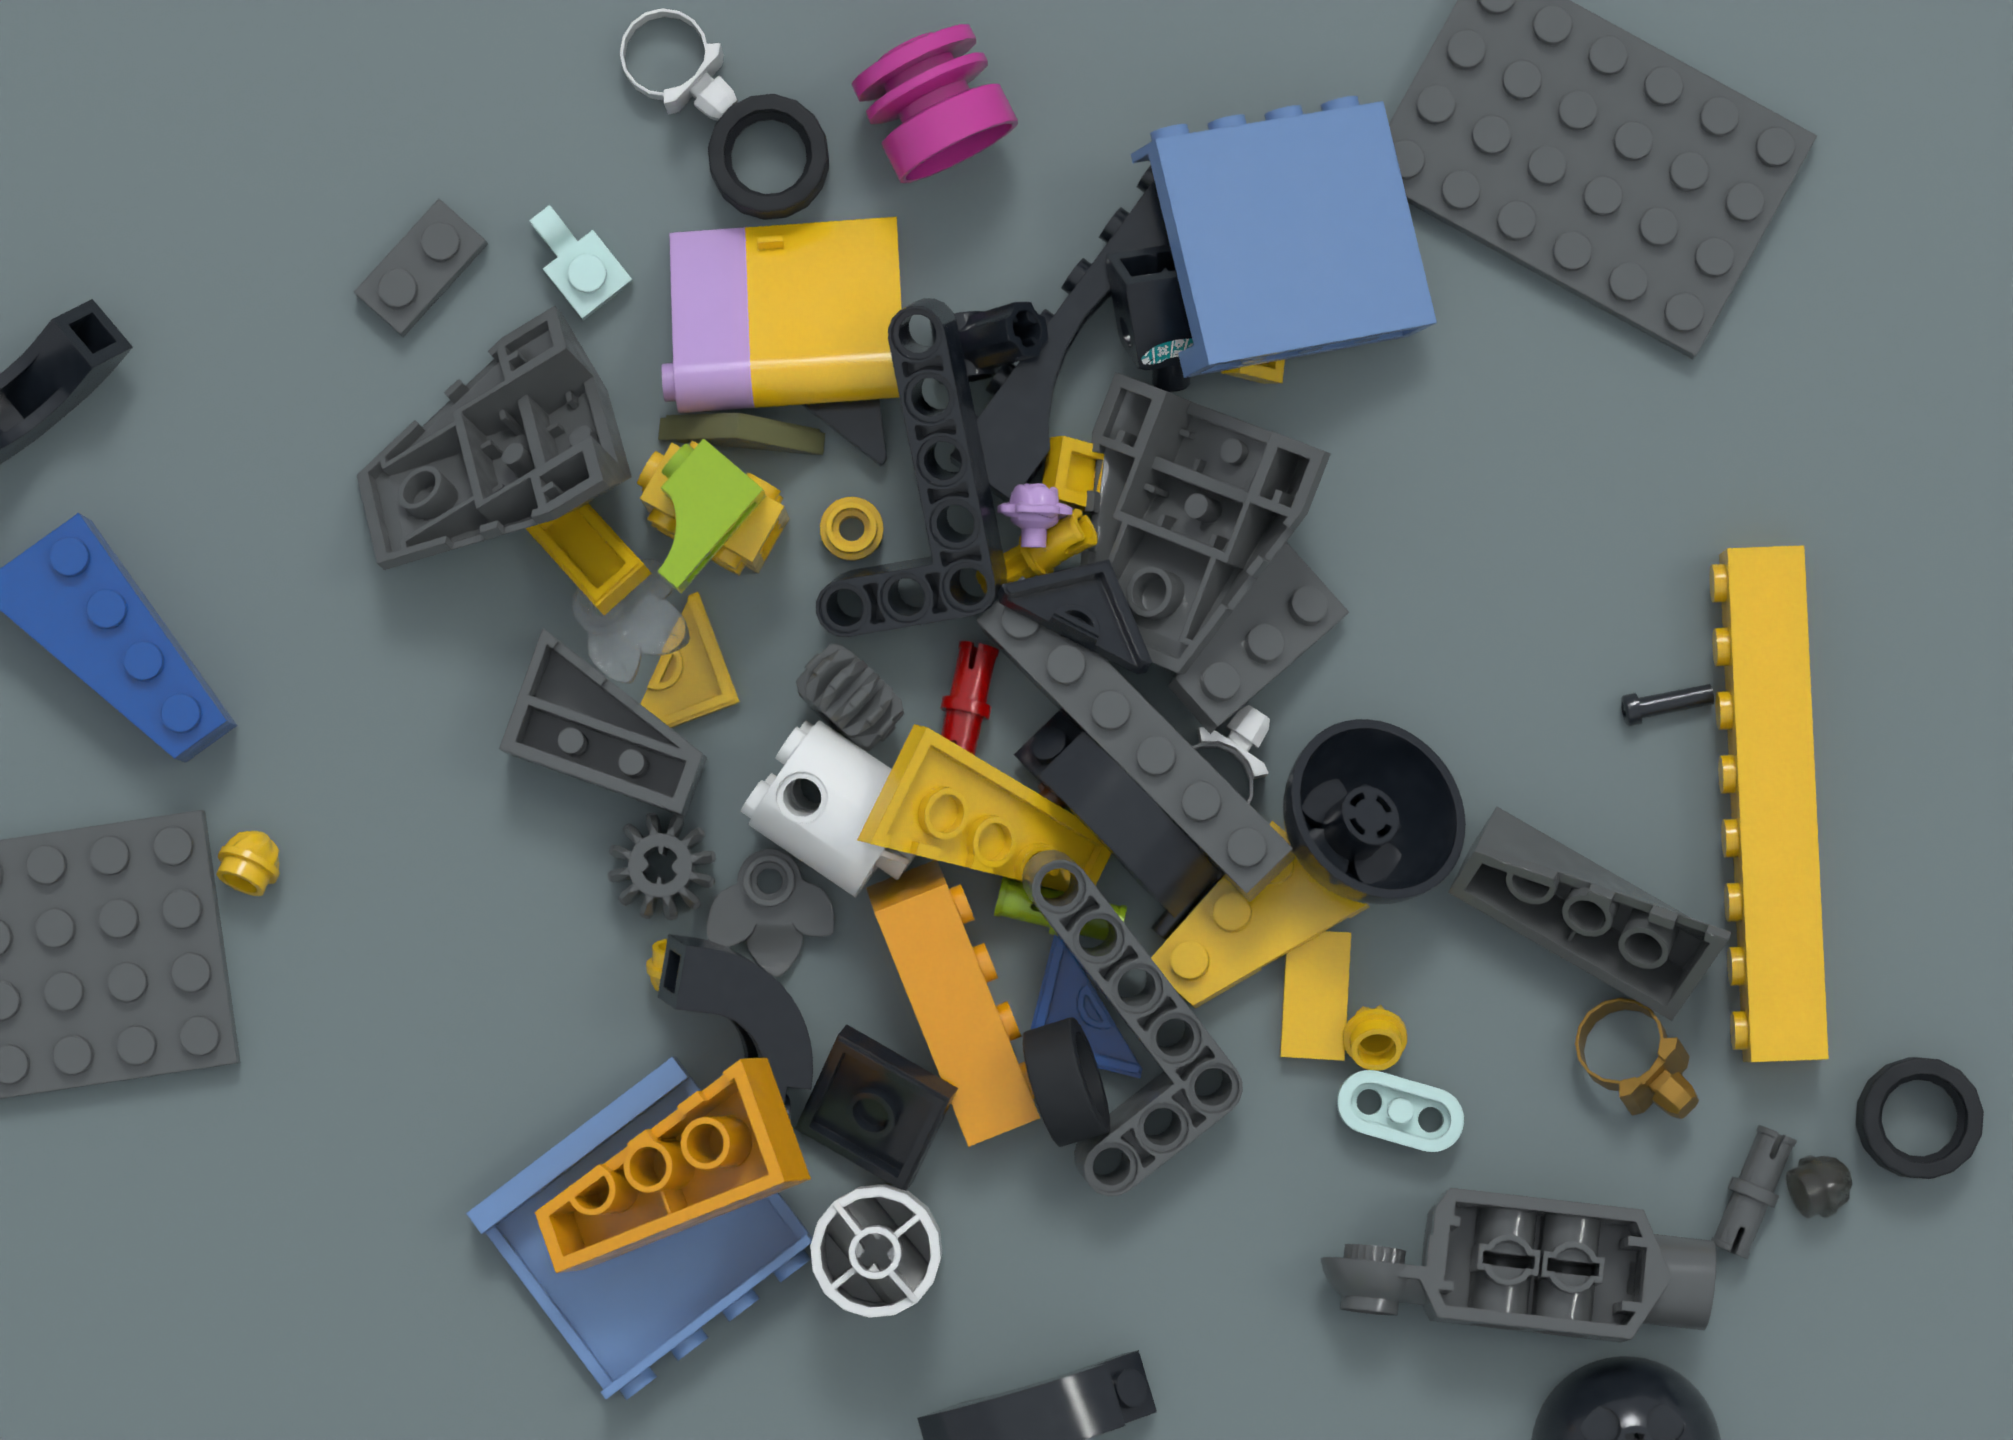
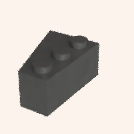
[499,628,707,818]

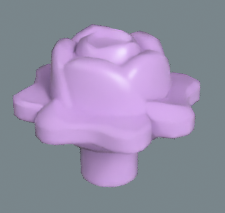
[997,483,1072,548]

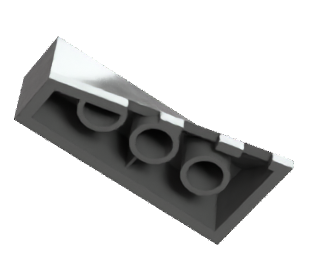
[1448,807,1732,1021]

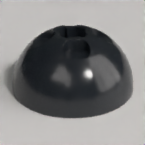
[1283,719,1466,904]
[1531,1356,1721,1440]

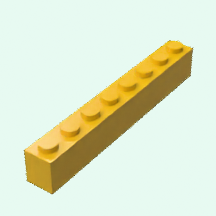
[1709,545,1829,1062]

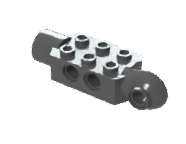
[1321,1188,1716,1343]

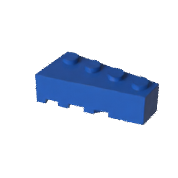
[0,513,238,763]

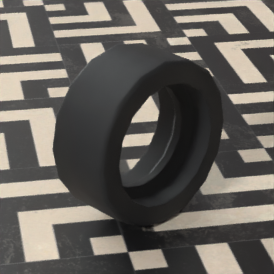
[708,94,830,220]
[1022,1017,1110,1147]
[1855,1057,1984,1179]

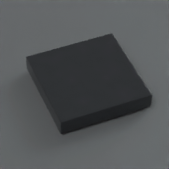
[795,1024,958,1191]

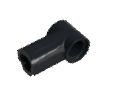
[930,302,1048,385]

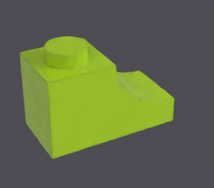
[657,438,766,594]

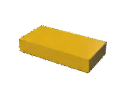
[525,503,652,616]
[1279,931,1351,1061]

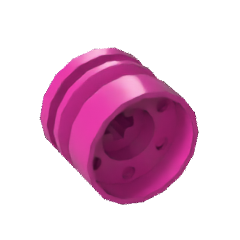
[851,24,1018,183]

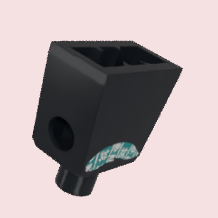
[1106,244,1194,392]

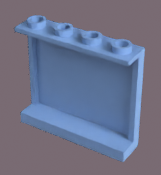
[1131,96,1437,378]
[466,1057,813,1400]

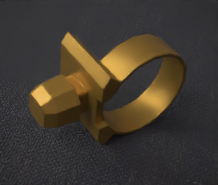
[1575,998,1699,1119]

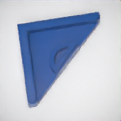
[1030,935,1143,1078]

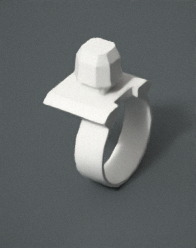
[620,8,738,121]
[1192,705,1270,804]

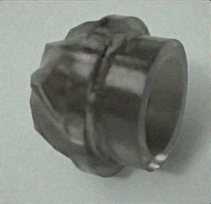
[1786,1155,1853,1218]

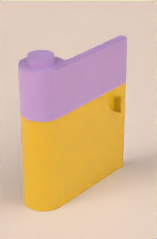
[662,217,902,413]

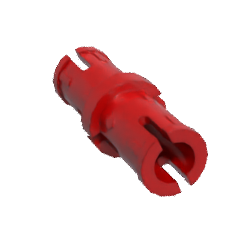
[940,641,999,755]

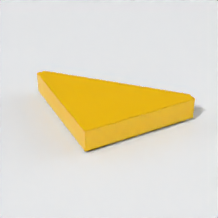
[640,592,740,728]

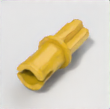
[976,509,1098,594]

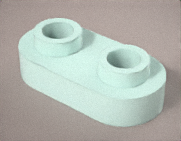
[1336,1070,1464,1152]

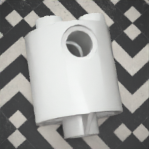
[740,720,916,898]
[810,1184,943,1318]

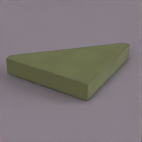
[658,413,825,455]

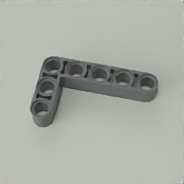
[1022,850,1243,1196]

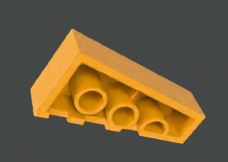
[866,860,1040,1147]
[534,1058,811,1273]

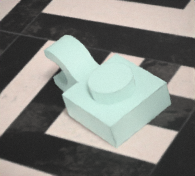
[529,205,633,321]

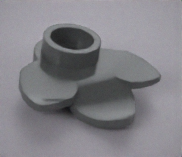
[707,849,834,977]

